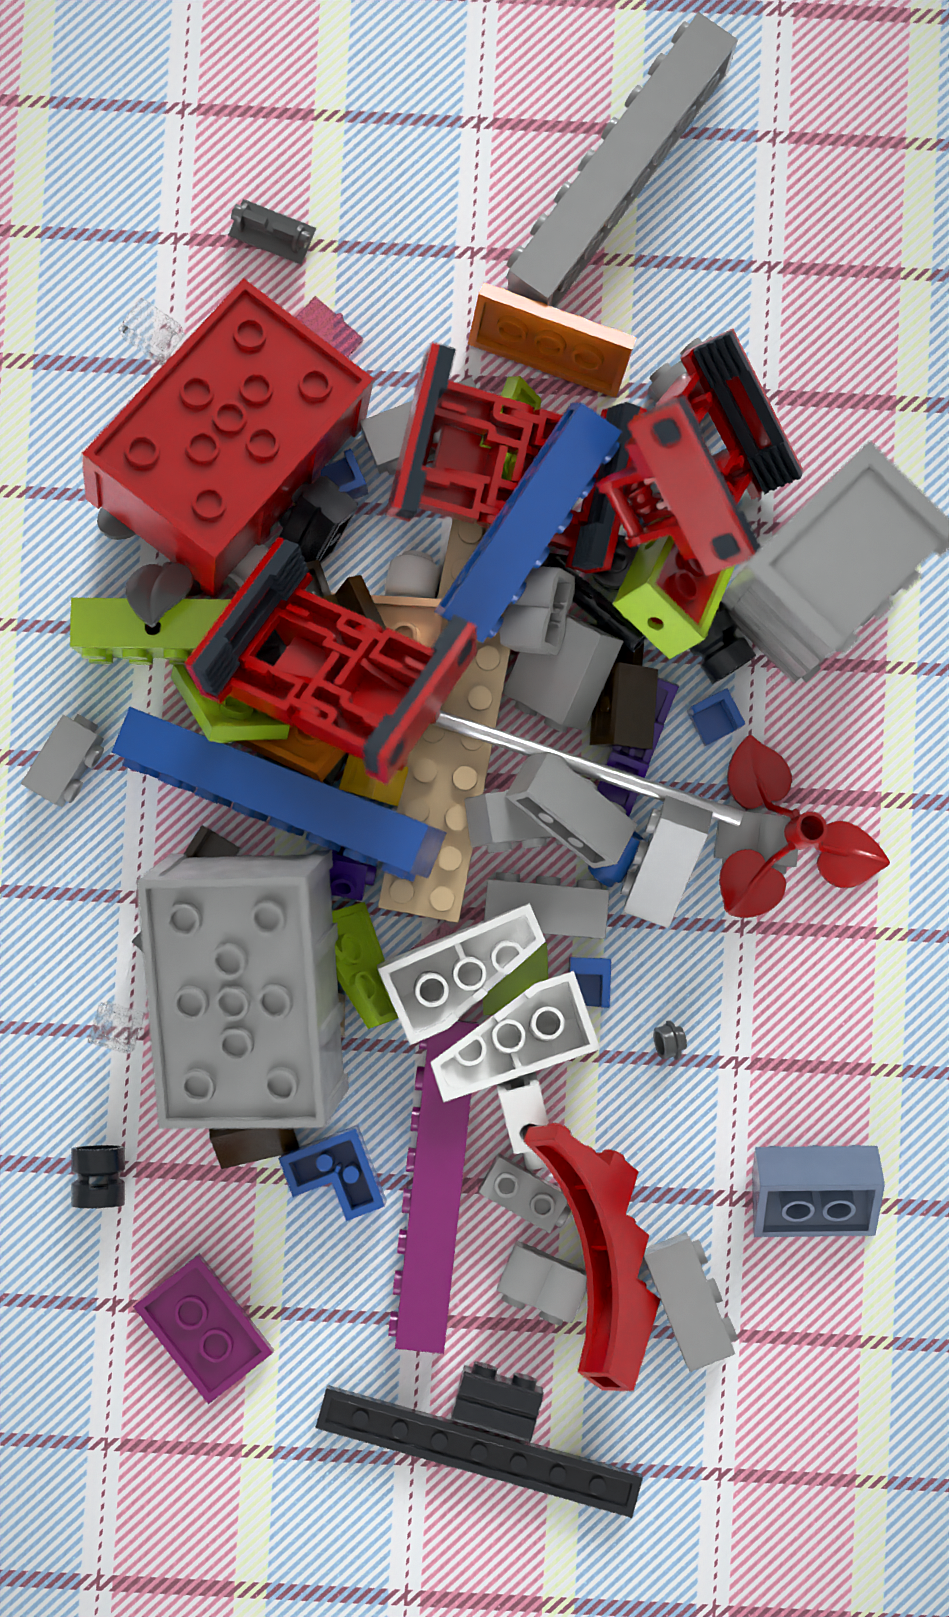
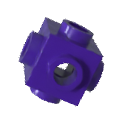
[329,846,378,901]

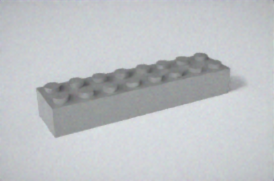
[506,12,738,308]

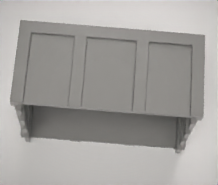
[719,440,949,684]
[136,850,349,1129]

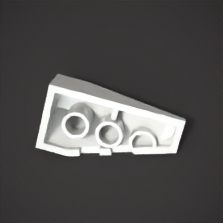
[377,903,546,1045]
[431,971,600,1102]

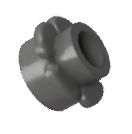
[653,1020,687,1060]

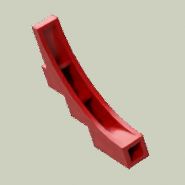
[524,1123,661,1392]

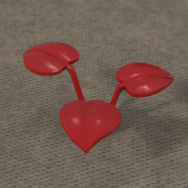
[719,735,890,918]

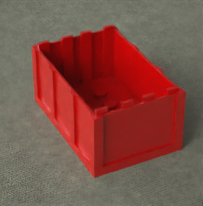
[81,278,374,599]

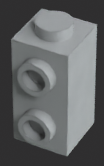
[21,714,104,807]
[478,1153,571,1233]

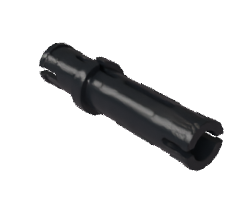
[545,556,647,653]

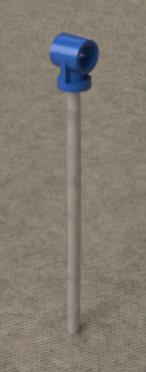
[432,710,744,827]

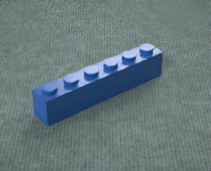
[434,402,622,643]

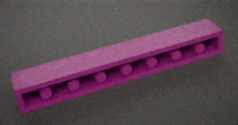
[388,1020,479,1354]

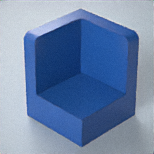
[320,448,369,500]
[687,688,746,746]
[568,957,612,1008]

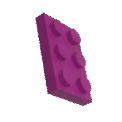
[133,1253,274,1404]

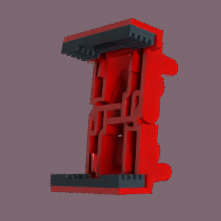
[596,328,804,575]
[385,342,648,573]
[184,537,477,785]

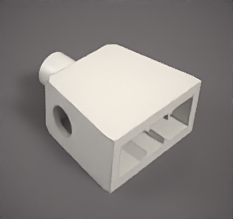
[497,1072,549,1170]

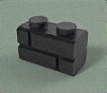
[278,476,358,564]
[451,1362,544,1442]

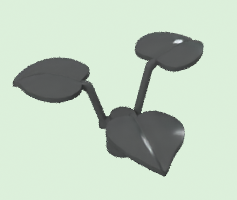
[97,507,204,628]

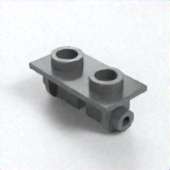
[228,199,316,265]

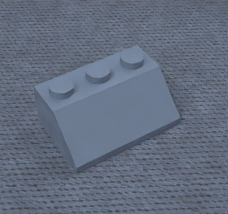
[752,1145,885,1237]

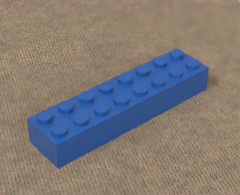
[111,707,447,882]

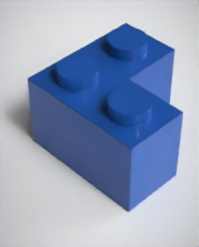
[278,1125,387,1222]

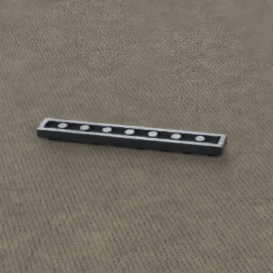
[315,1385,643,1518]

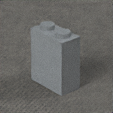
[503,613,623,732]

